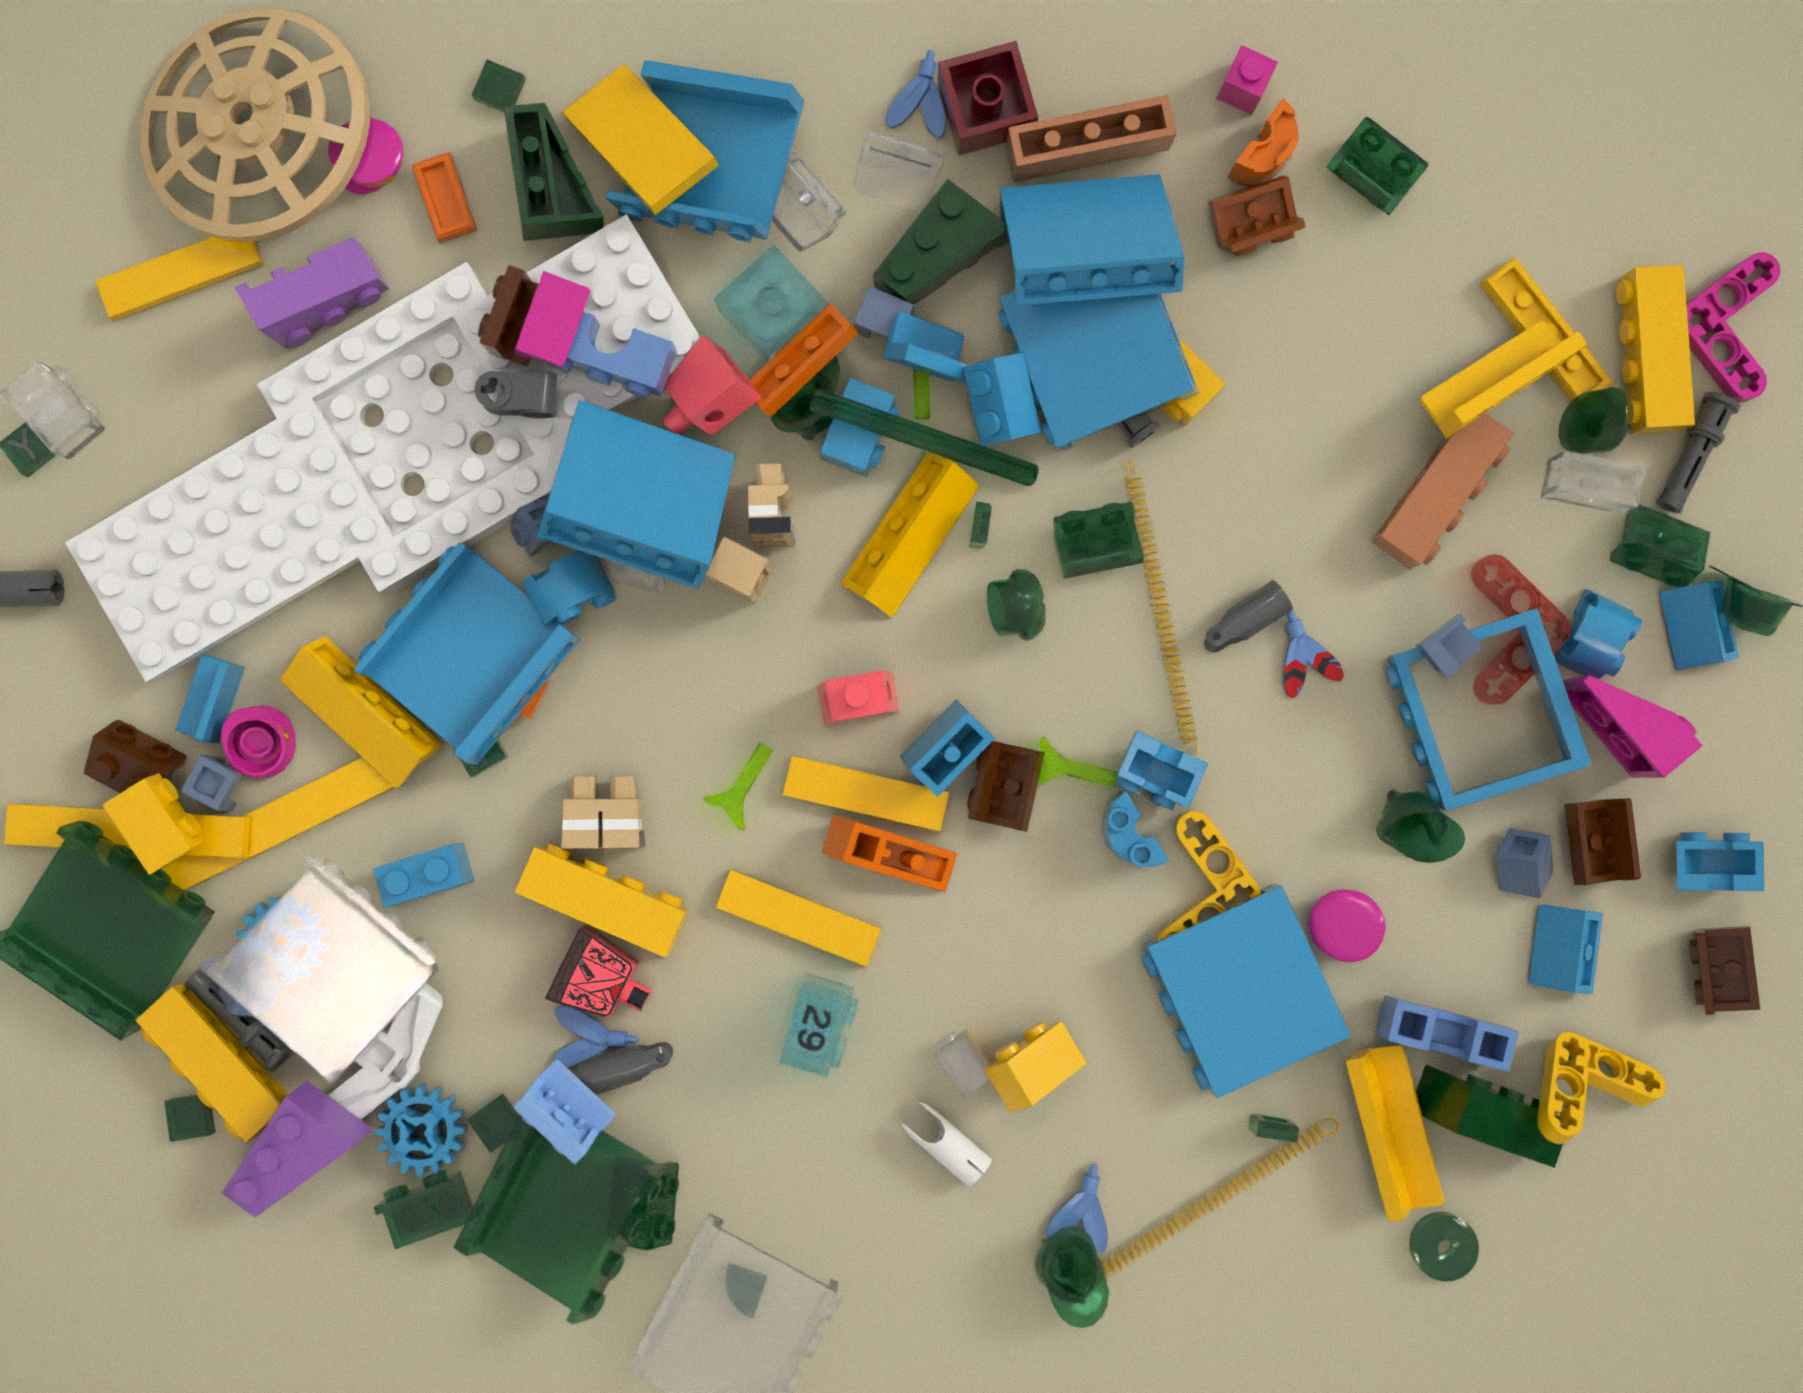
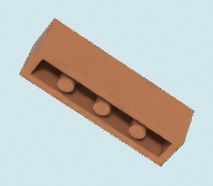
[1006,95,1176,182]
[1371,414,1514,569]

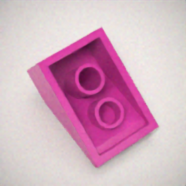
[1563,676,1703,778]

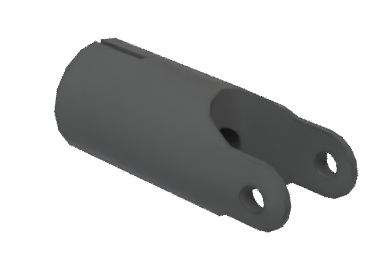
[0,570,64,607]
[1204,580,1293,652]
[578,1042,673,1095]

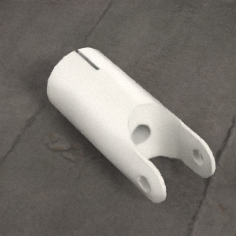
[901,1101,992,1188]

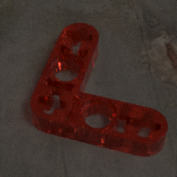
[1471,554,1571,705]

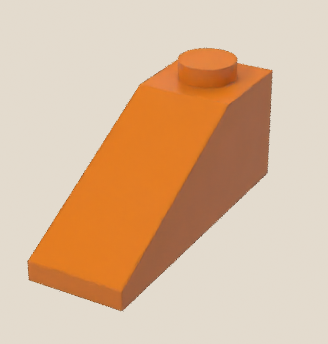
[821,814,957,892]

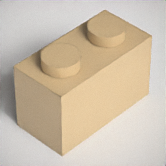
[706,537,773,604]

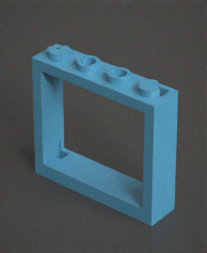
[1385,608,1592,811]

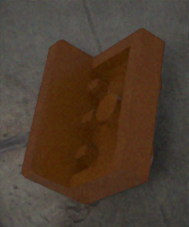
[478,265,538,367]
[83,720,187,793]
[967,741,1045,832]
[1565,798,1641,885]
[1689,926,1761,1015]

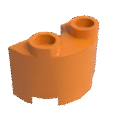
[1227,98,1299,187]

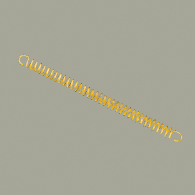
[1124,460,1198,757]
[1075,1118,1339,1291]

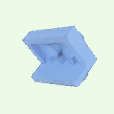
[513,1060,615,1164]

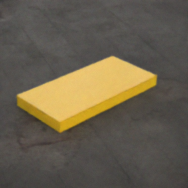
[562,64,719,215]

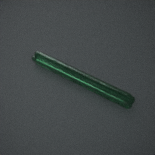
[810,389,1039,486]

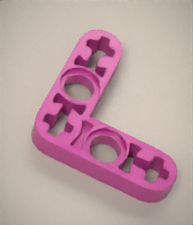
[1686,252,1780,403]

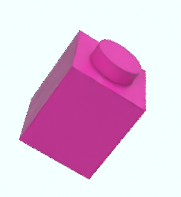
[1217,45,1278,115]

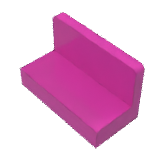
[515,271,590,367]

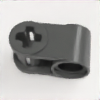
[474,370,557,418]

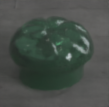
[987,568,1046,641]

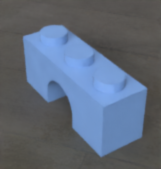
[547,311,677,398]
[1375,995,1519,1072]

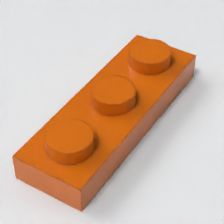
[749,303,859,418]

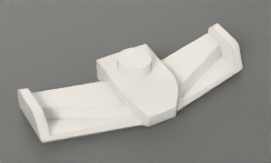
[328,976,443,1120]

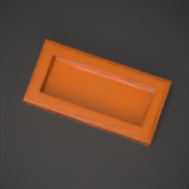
[411,152,478,243]

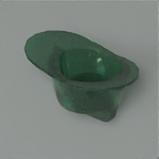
[771,356,840,441]
[1558,387,1632,454]
[1708,565,1803,636]
[1376,789,1465,863]
[1035,1226,1109,1328]

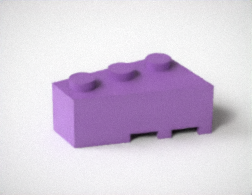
[234,237,389,349]
[222,1081,373,1217]

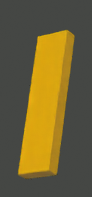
[95,237,264,321]
[1479,257,1614,409]
[783,756,950,832]
[715,869,882,967]

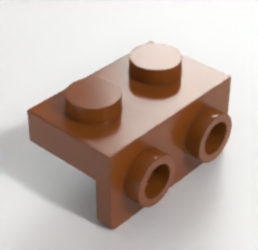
[1208,175,1306,256]

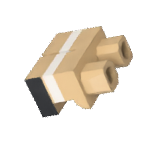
[748,463,795,547]
[561,776,645,849]

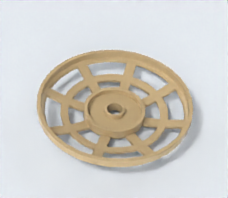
[140,8,370,242]

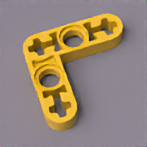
[1157,811,1261,942]
[1537,1032,1666,1144]

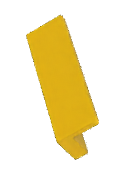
[1420,320,1588,439]
[840,450,979,617]
[280,636,443,788]
[1345,1044,1445,1222]

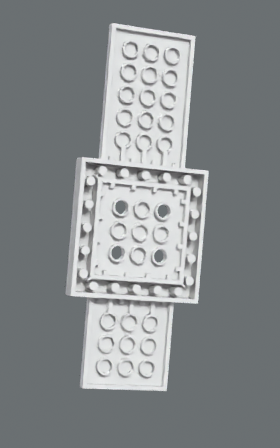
[65,214,700,683]

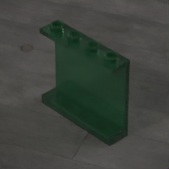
[0,820,215,1041]
[453,1114,665,1325]

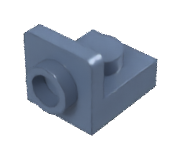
[510,494,551,556]

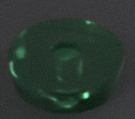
[1409,1212,1479,1282]

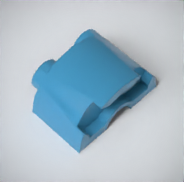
[522,550,617,626]
[1554,589,1642,679]
[1115,730,1209,811]
[1101,791,1169,867]
[1676,832,1764,891]

